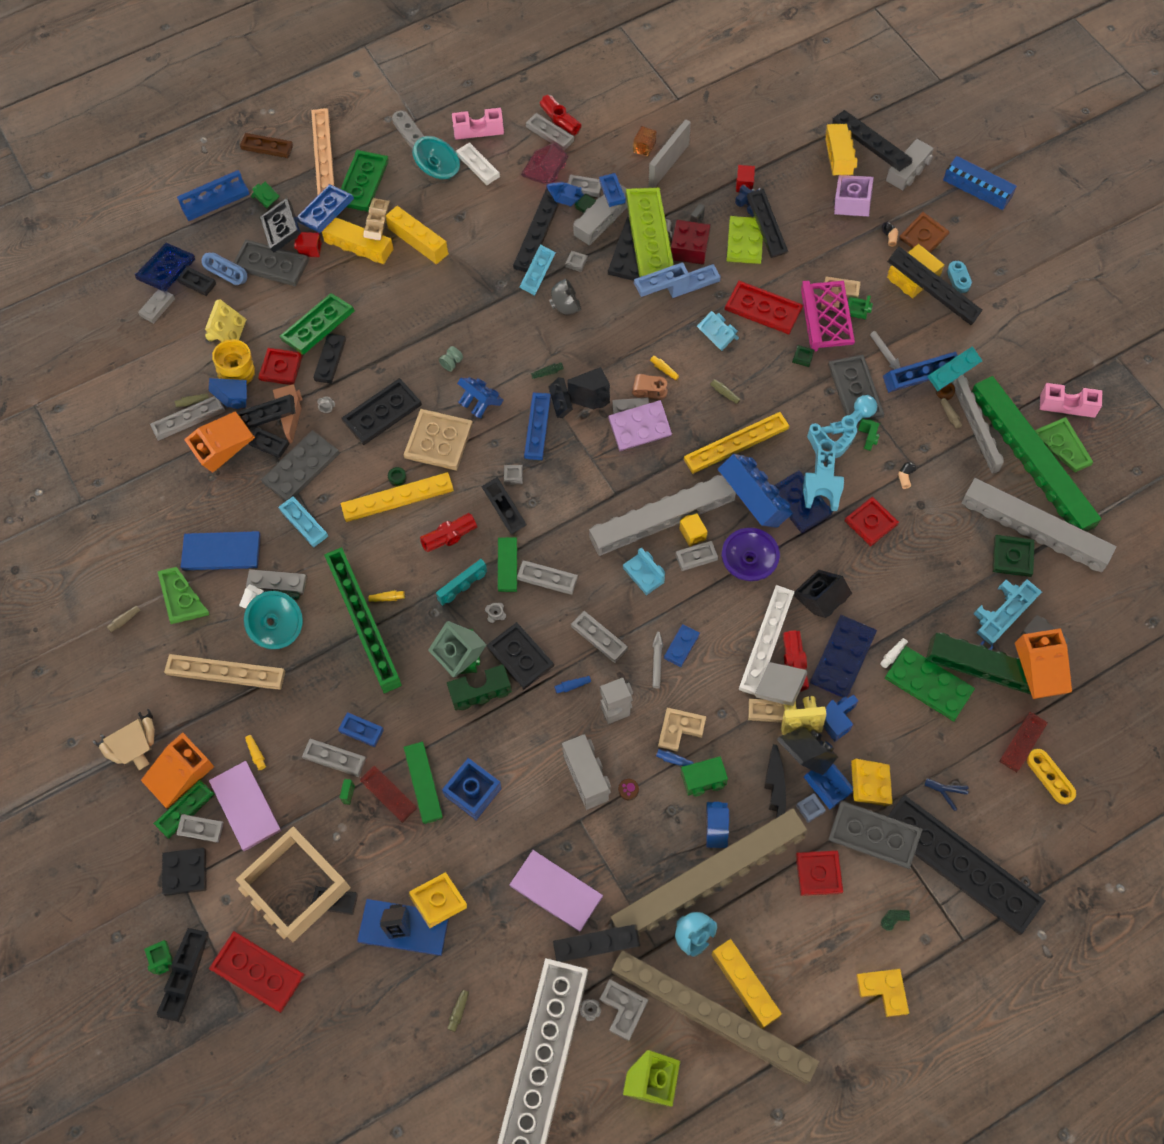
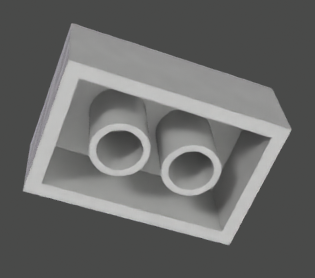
[562,734,611,810]

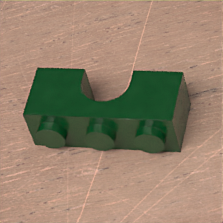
[446,664,512,710]

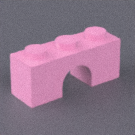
[452,108,504,140]
[1040,383,1102,418]

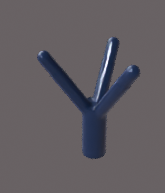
[924,778,969,811]

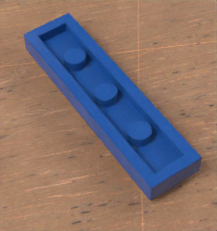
[524,392,551,460]

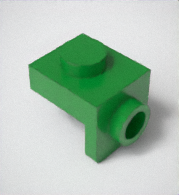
[251,181,280,209]
[848,295,873,319]
[858,419,880,451]
[144,940,173,975]

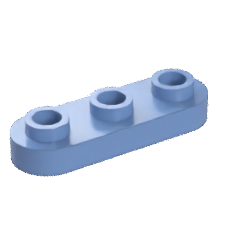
[202,253,247,285]

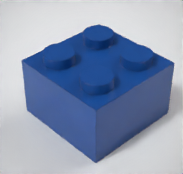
[442,758,502,820]

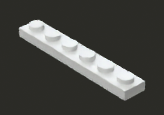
[739,585,794,695]

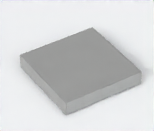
[755,662,807,706]

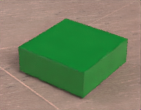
[339,779,355,805]

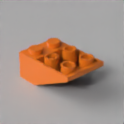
[184,411,255,473]
[1015,628,1072,699]
[141,733,214,809]

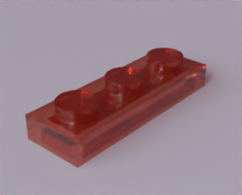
[999,712,1048,773]
[359,766,417,823]

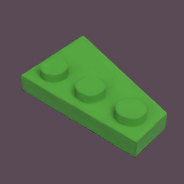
[1035,417,1093,472]
[157,567,209,624]

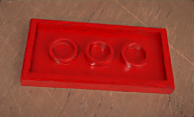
[725,281,803,335]
[209,931,305,1013]

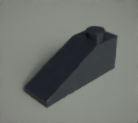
[481,477,527,535]
[380,904,411,939]

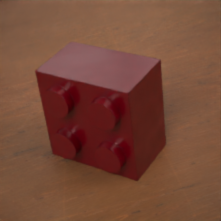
[671,220,711,265]

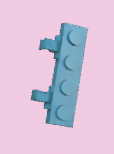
[974,579,1042,646]

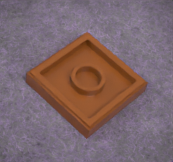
[899,212,949,253]

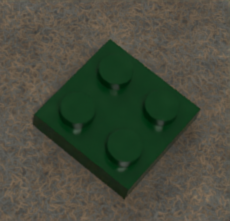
[992,535,1034,577]

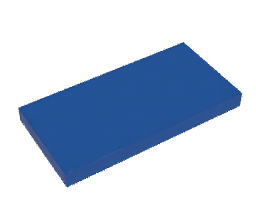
[181,531,261,571]
[357,899,449,956]

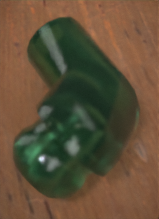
[881,910,910,931]

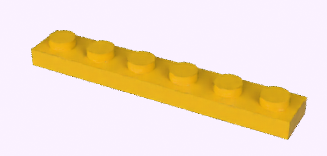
[684,412,789,474]
[340,472,454,522]

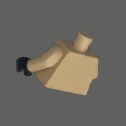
[93,709,155,770]

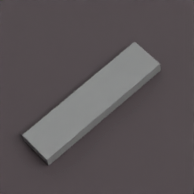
[150,396,225,441]

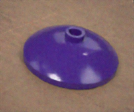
[722,528,780,581]

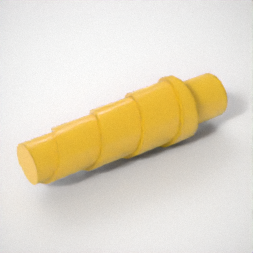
[650,355,679,380]
[368,590,405,602]
[245,735,266,770]

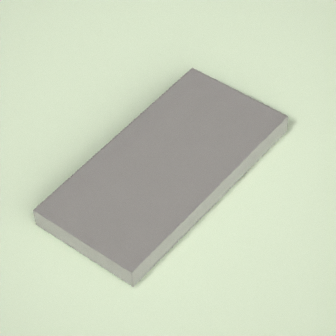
[649,120,691,188]

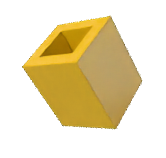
[679,513,708,547]

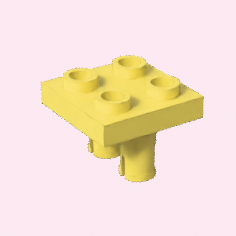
[205,299,246,342]
[781,696,826,735]

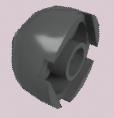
[549,278,581,315]

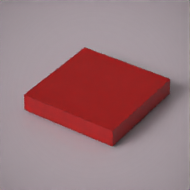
[258,348,303,385]
[844,496,899,547]
[796,850,843,896]

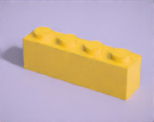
[825,124,857,175]
[385,206,448,265]
[322,218,393,264]
[711,939,782,1029]

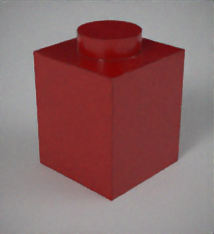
[736,165,755,192]
[294,232,322,257]

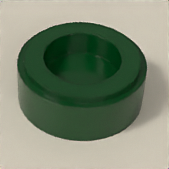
[388,467,407,486]

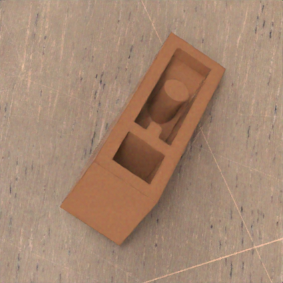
[273,384,303,444]

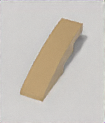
[363,198,390,240]

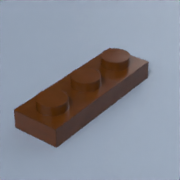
[240,133,293,158]

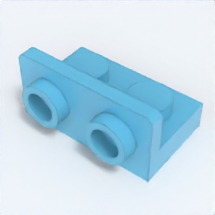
[697,311,739,351]
[623,548,665,595]

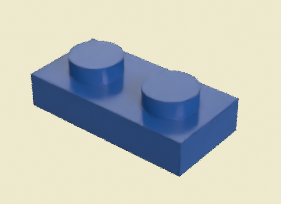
[599,173,626,207]
[664,624,700,667]
[338,712,384,747]

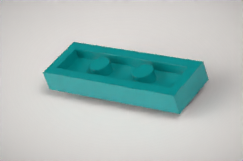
[927,346,982,391]
[436,559,487,606]

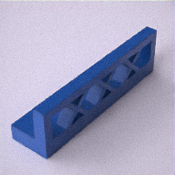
[177,170,250,221]

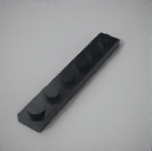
[832,110,912,172]
[513,188,559,272]
[887,246,982,325]

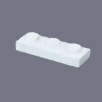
[456,143,500,185]

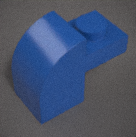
[824,694,859,742]
[706,801,729,848]

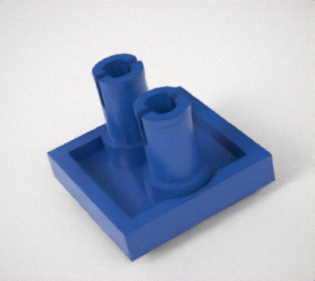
[457,377,504,418]

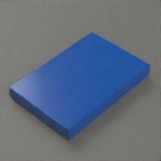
[296,184,354,233]

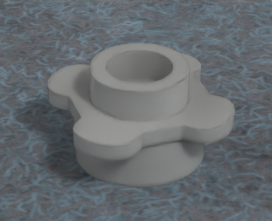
[485,603,506,623]

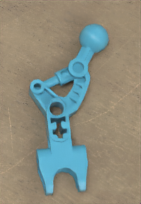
[803,395,877,511]

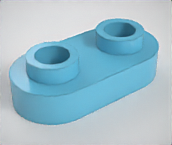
[947,261,972,293]

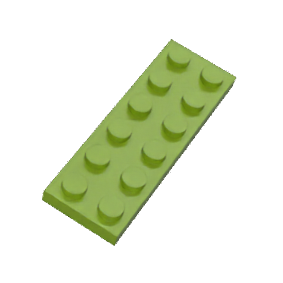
[625,188,674,277]

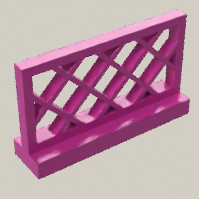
[801,280,855,351]

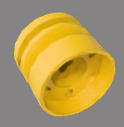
[212,339,255,384]

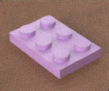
[608,400,672,452]

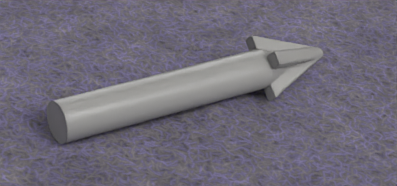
[870,331,901,370]
[652,631,663,688]

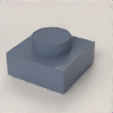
[796,793,826,823]

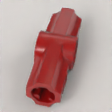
[540,95,581,136]
[420,513,478,552]
[783,630,809,692]

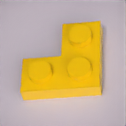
[856,969,909,1017]

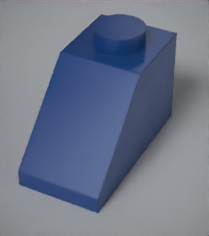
[209,378,247,409]

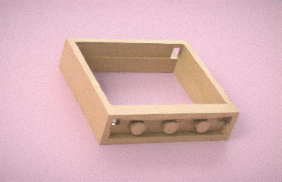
[235,826,351,942]

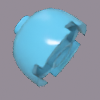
[675,912,717,957]

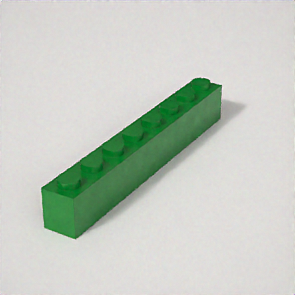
[324,547,402,693]

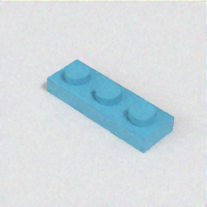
[519,244,556,296]
[278,496,328,548]

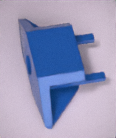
[547,182,584,206]

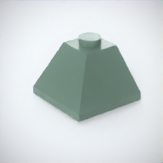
[428,621,486,678]

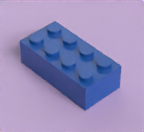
[718,454,793,528]

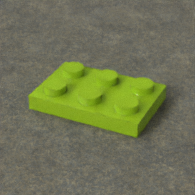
[727,216,763,264]

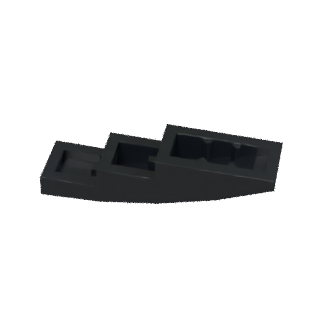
[764,744,786,818]
[156,928,208,1022]

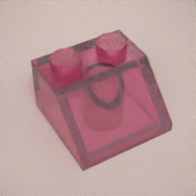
[521,142,569,184]

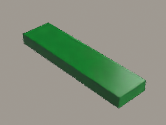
[404,741,443,824]

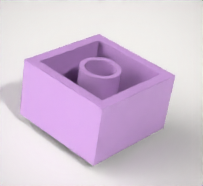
[834,175,873,216]

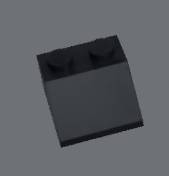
[567,367,610,410]
[794,570,852,618]
[777,727,838,775]

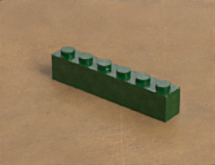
[926,632,1031,695]

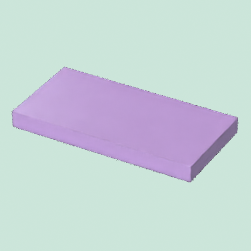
[209,761,281,851]
[510,850,603,932]

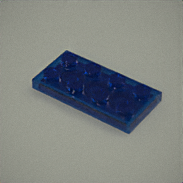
[810,615,877,698]

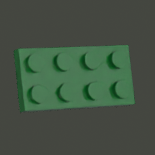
[341,150,389,212]
[280,293,355,355]
[884,646,975,722]

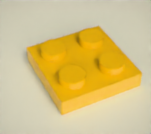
[851,759,892,806]
[409,872,467,928]

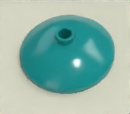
[412,136,460,179]
[243,591,303,649]

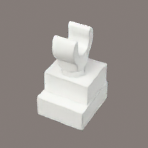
[239,584,264,608]

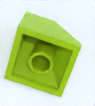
[623,1050,680,1107]

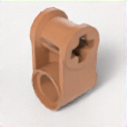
[632,374,667,400]

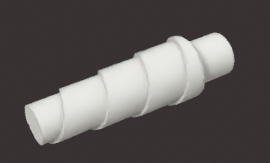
[880,638,908,668]

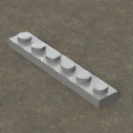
[951,375,1004,474]

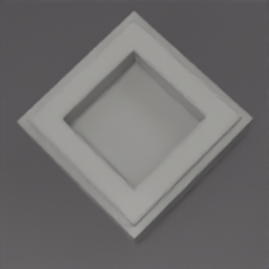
[565,251,588,272]
[504,465,523,485]

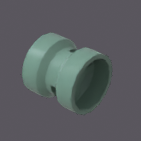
[439,346,463,371]

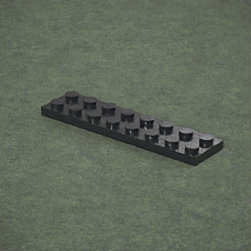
[887,795,1046,935]

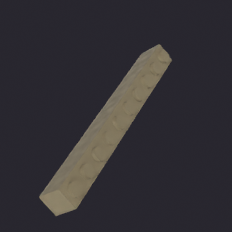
[611,808,807,938]
[612,950,820,1085]

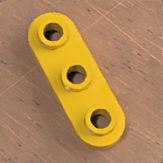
[1027,749,1076,805]

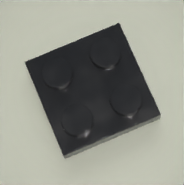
[162,848,206,896]

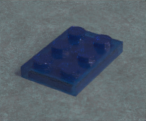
[135,243,196,292]
[774,470,833,533]

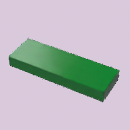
[498,537,517,592]
[153,780,215,839]

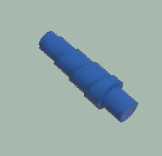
[554,676,591,694]
[656,749,694,766]

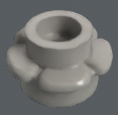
[317,396,335,413]
[580,999,601,1021]

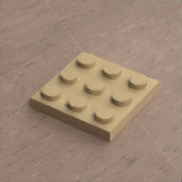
[404,409,473,471]

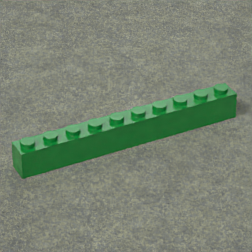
[971,376,1102,532]

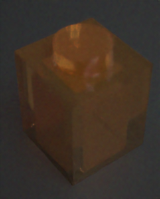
[633,126,657,156]

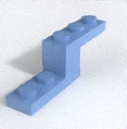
[634,262,721,298]

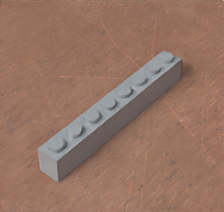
[589,475,736,556]
[961,478,1117,573]

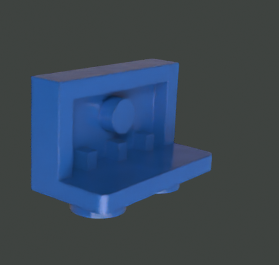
[804,763,853,809]

